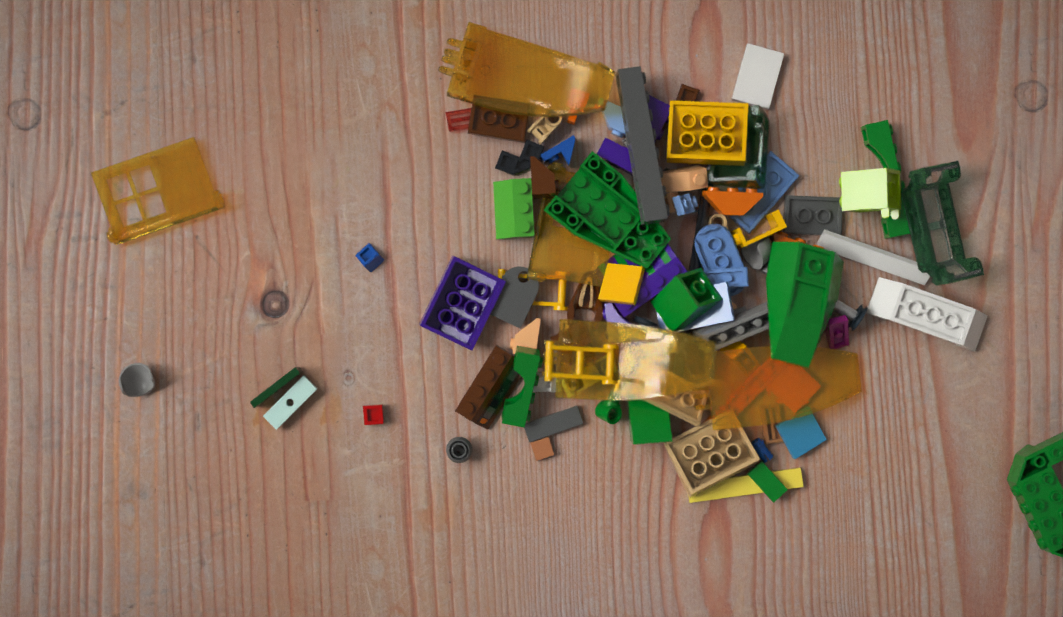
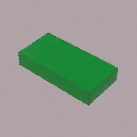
[747,461,788,503]

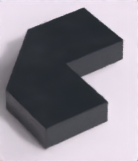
[495,140,544,176]

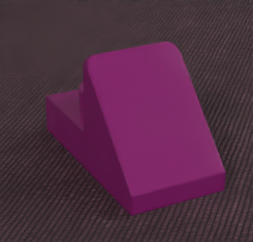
[825,315,849,351]

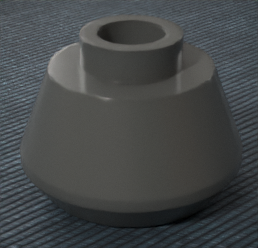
[446,437,472,463]

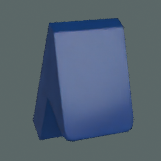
[540,135,576,167]

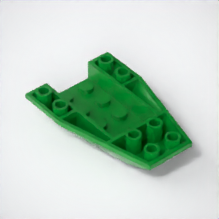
[544,151,671,269]
[766,242,844,368]

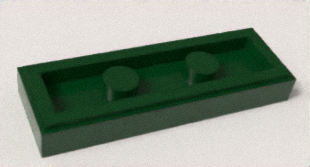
[250,367,303,408]

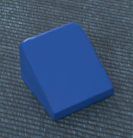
[355,243,384,272]

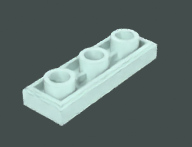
[263,375,318,430]

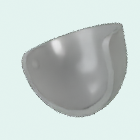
[741,237,772,270]
[119,363,155,397]

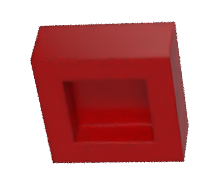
[363,404,384,425]

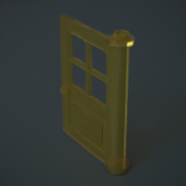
[91,137,225,245]
[527,162,610,287]

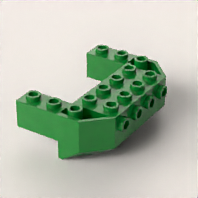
[1007,432,1063,558]

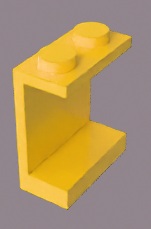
[730,209,787,249]

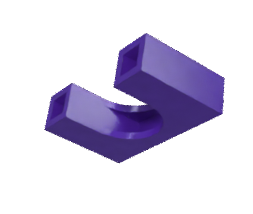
[597,95,670,176]

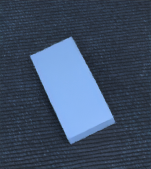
[672,193,699,216]

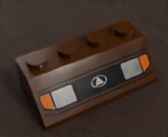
[455,345,521,430]

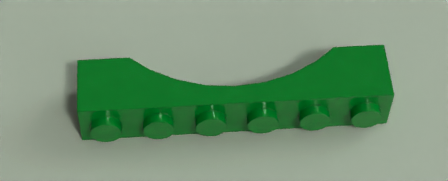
[861,120,914,239]

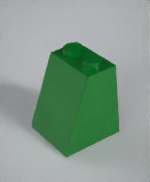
[650,268,722,333]
[626,394,672,445]

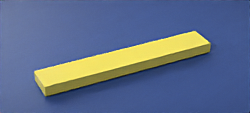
[688,467,804,503]

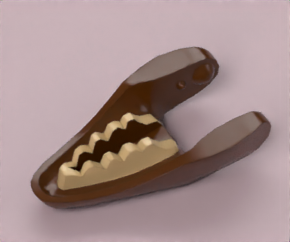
[567,270,603,331]

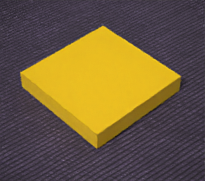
[598,263,645,305]

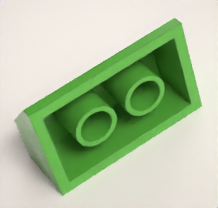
[493,178,534,239]

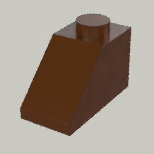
[530,156,559,199]

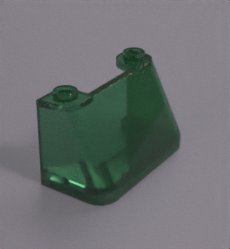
[707,105,769,189]

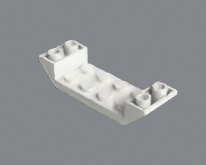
[866,277,988,352]

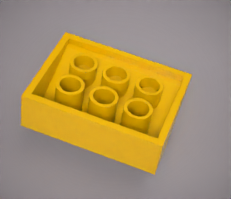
[667,100,748,166]

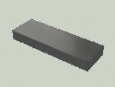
[524,405,583,442]

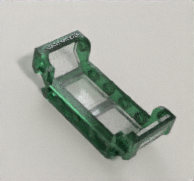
[901,161,984,286]

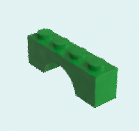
[501,346,543,428]

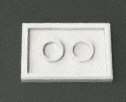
[731,43,784,110]

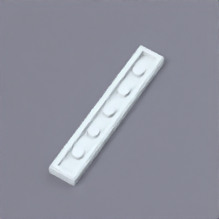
[817,229,933,285]

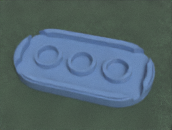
[695,224,745,296]

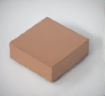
[530,436,554,461]

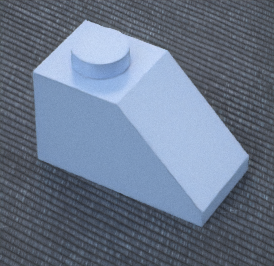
[599,98,626,138]

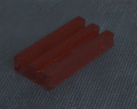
[446,108,471,132]

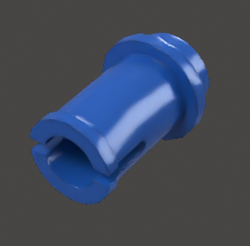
[751,437,773,463]

